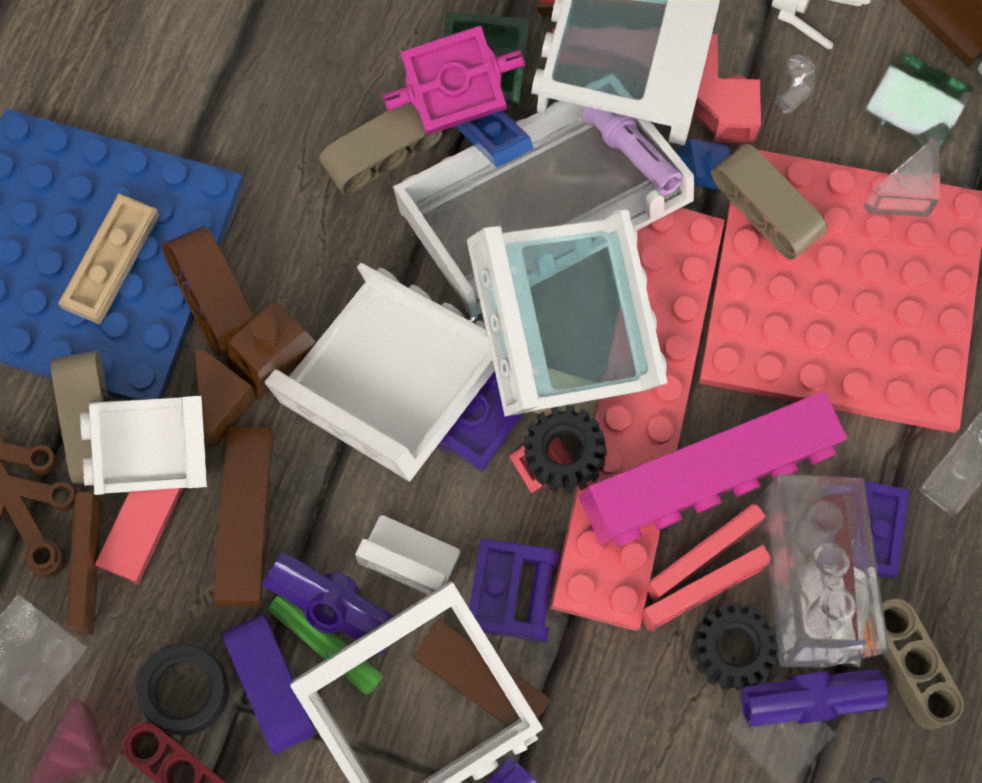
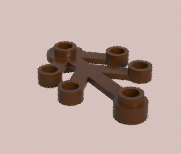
[0,433,77,579]

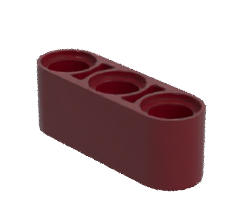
[122,723,228,783]

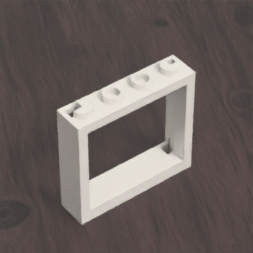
[290,581,543,783]

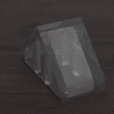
[863,139,940,217]

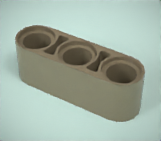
[319,103,443,195]
[711,144,828,260]
[51,350,109,485]
[868,599,964,730]

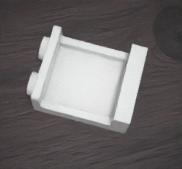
[80,396,207,495]

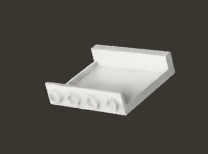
[264,263,495,482]

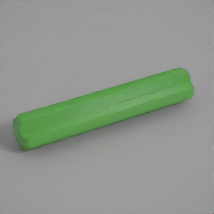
[269,595,383,694]

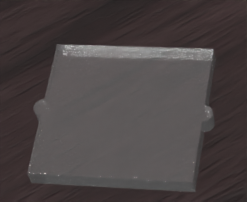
[725,676,836,783]

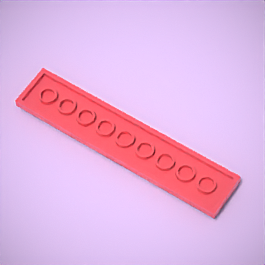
[550,208,725,631]

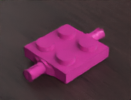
[382,26,525,135]

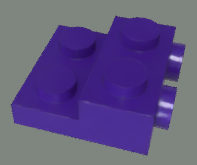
[437,372,526,473]

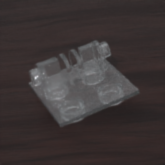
[0,594,88,723]

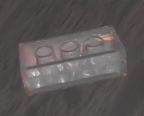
[761,474,889,668]

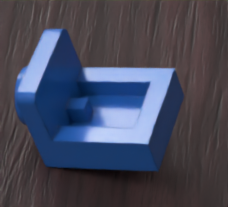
[674,139,731,189]

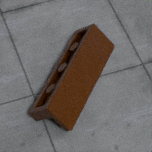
[899,0,982,67]

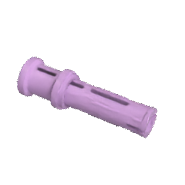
[582,92,682,195]

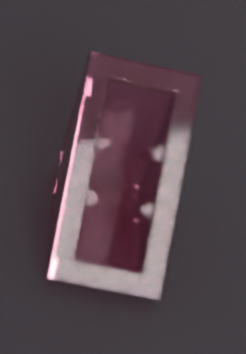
[29,698,111,783]

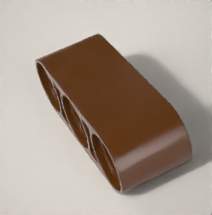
[162,226,254,356]

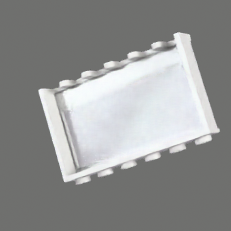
[393,75,694,318]

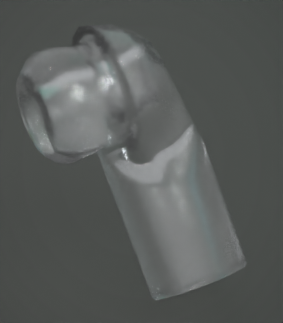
[775,55,815,114]

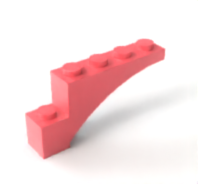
[552,26,761,144]

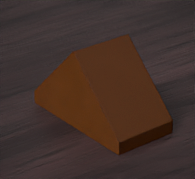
[195,349,257,447]

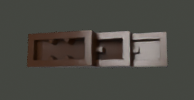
[214,427,274,606]

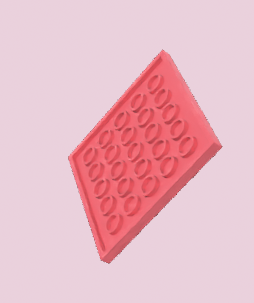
[698,146,982,433]

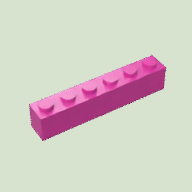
[578,391,848,547]

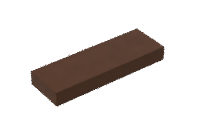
[66,492,102,635]
[412,619,551,727]

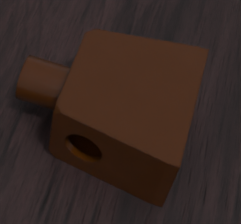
[228,302,317,400]

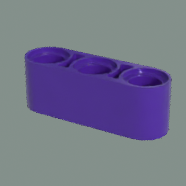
[222,613,317,755]

